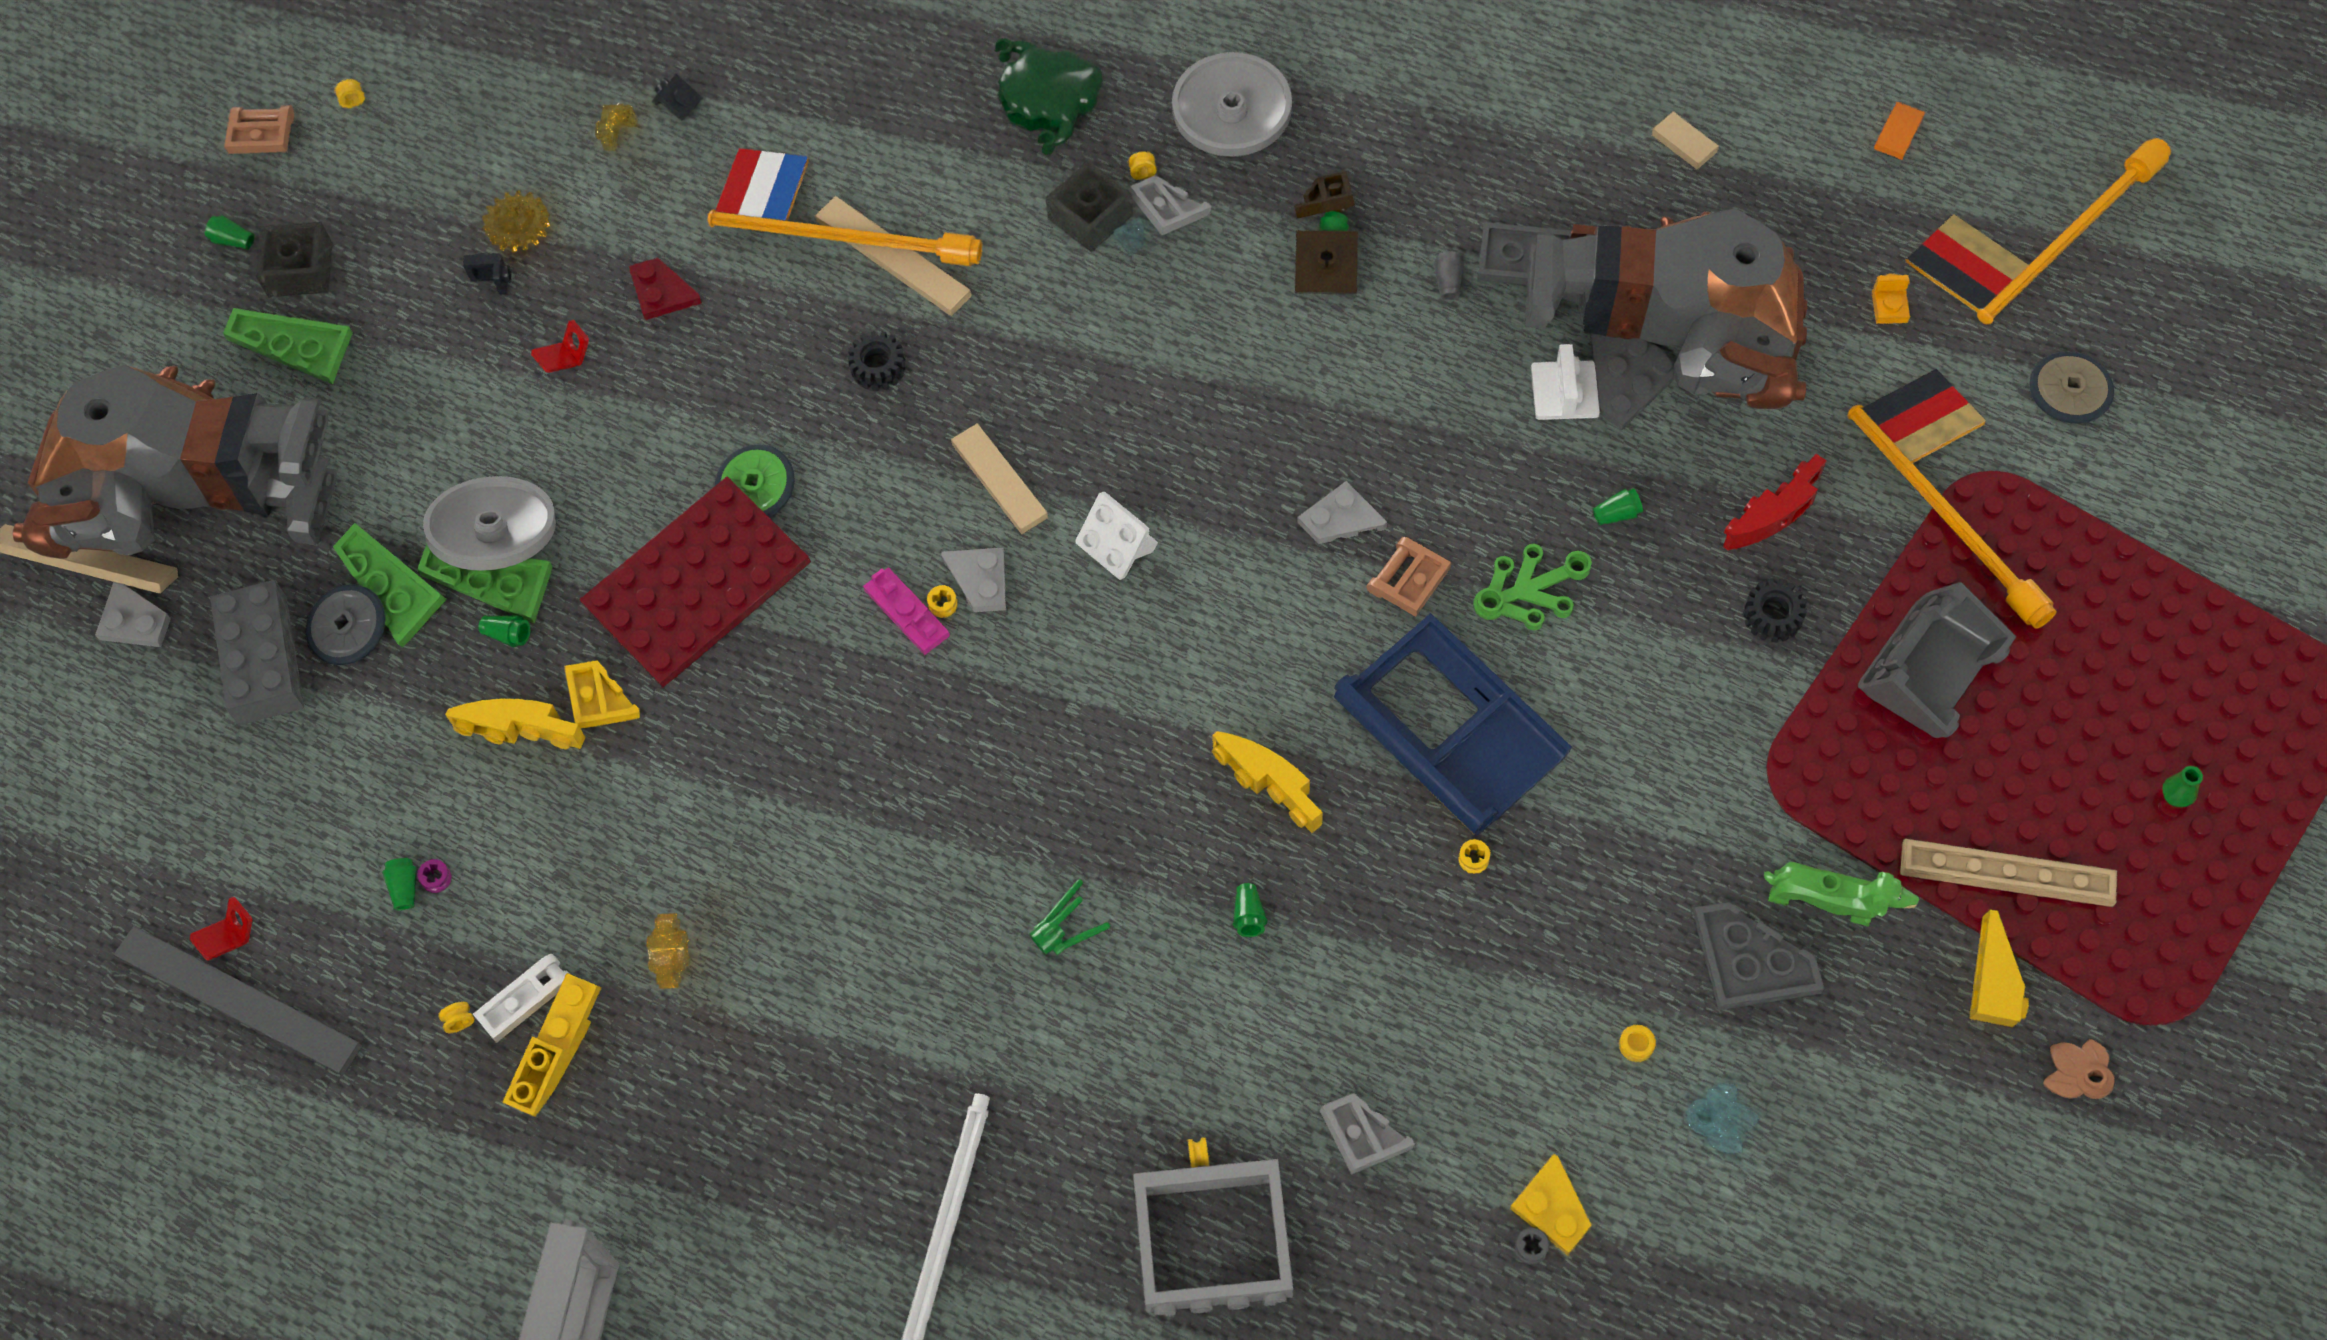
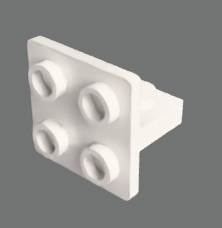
[1531,344,1600,420]
[1075,492,1158,580]

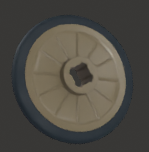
[2029,351,2114,424]

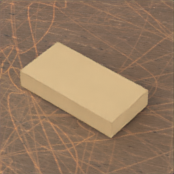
[1652,112,1719,169]

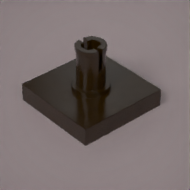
[1295,230,1358,295]

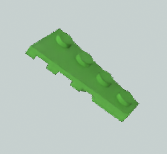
[223,308,353,384]
[333,523,447,647]
[417,543,553,623]

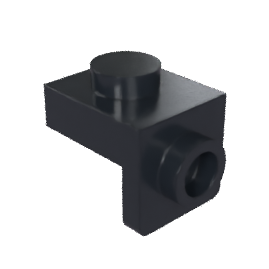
[652,73,703,121]
[463,253,512,295]

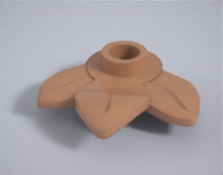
[2043,1039,2115,1099]

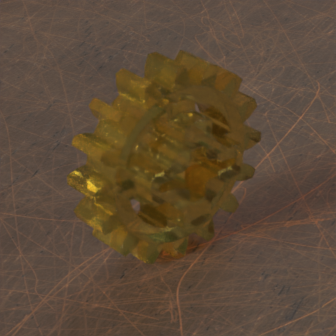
[482,190,550,252]
[647,913,690,989]

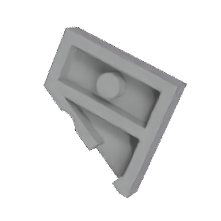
[941,548,1006,612]

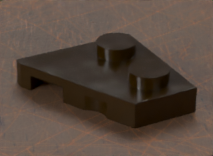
[1294,171,1355,219]

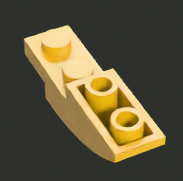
[445,699,586,749]
[1212,731,1323,833]
[502,973,602,1116]

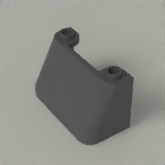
[1858,582,2016,738]

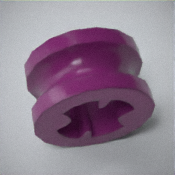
[417,859,452,893]

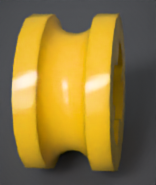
[335,79,365,108]
[1128,151,1157,180]
[927,585,957,618]
[1458,839,1490,874]
[438,1002,475,1033]
[1188,1137,1210,1168]

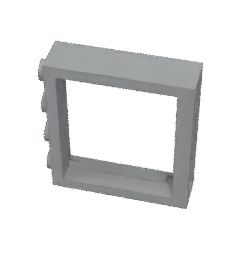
[1133,1159,1293,1317]
[519,1219,620,1340]

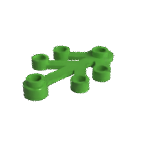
[1473,544,1592,630]

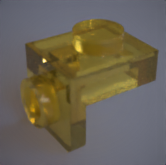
[595,104,638,151]

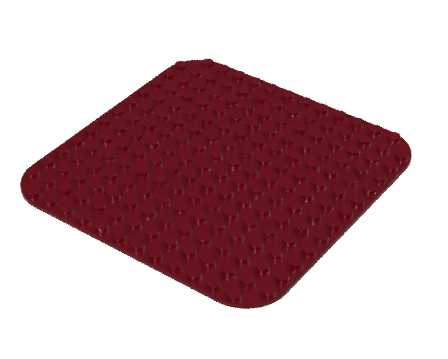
[1766,471,2327,1026]

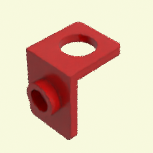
[531,320,589,373]
[189,897,253,961]

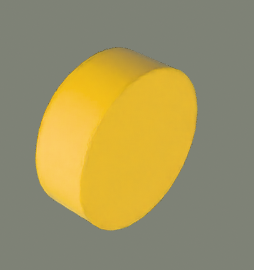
[1619,1025,1656,1062]

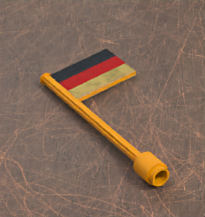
[1906,138,2171,325]
[1847,369,2057,629]

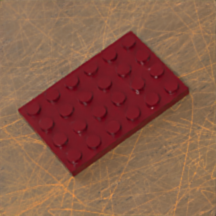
[579,476,811,688]

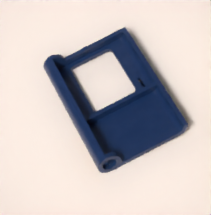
[1334,613,1572,836]

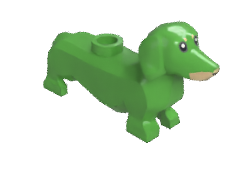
[1764,862,1919,926]

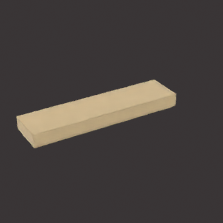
[951,423,1048,534]

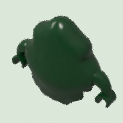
[995,38,1103,155]

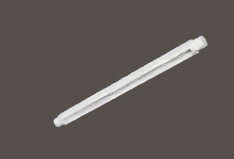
[902,1094,990,1340]

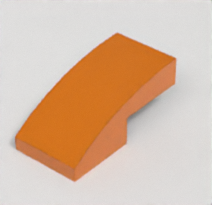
[1874,102,1925,160]

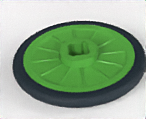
[715,444,795,518]

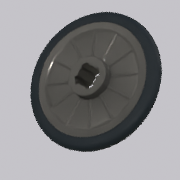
[306,584,385,665]

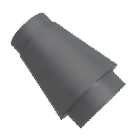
[1433,252,1464,300]

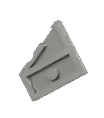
[1129,176,1212,235]
[1297,481,1387,544]
[95,582,171,647]
[1320,1093,1415,1174]

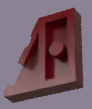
[628,258,702,320]

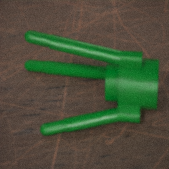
[1029,879,1110,956]

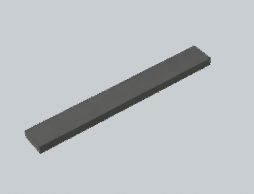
[113,926,362,1076]

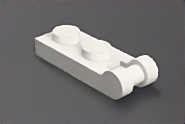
[473,954,570,1043]

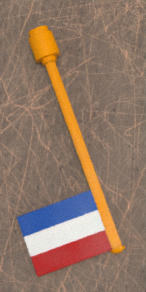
[707,148,982,267]

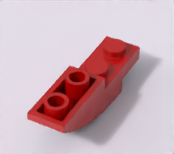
[1723,453,1827,550]

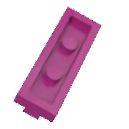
[863,567,950,655]

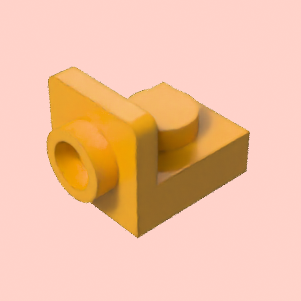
[1872,274,1910,324]

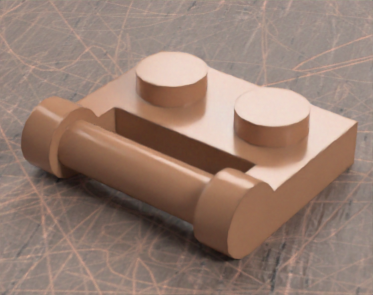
[224,105,294,154]
[1366,537,1451,617]

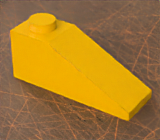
[1970,910,2029,1027]

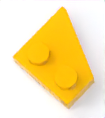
[564,660,640,729]
[1510,1154,1591,1256]

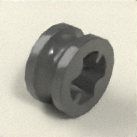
[1515,1228,1549,1265]

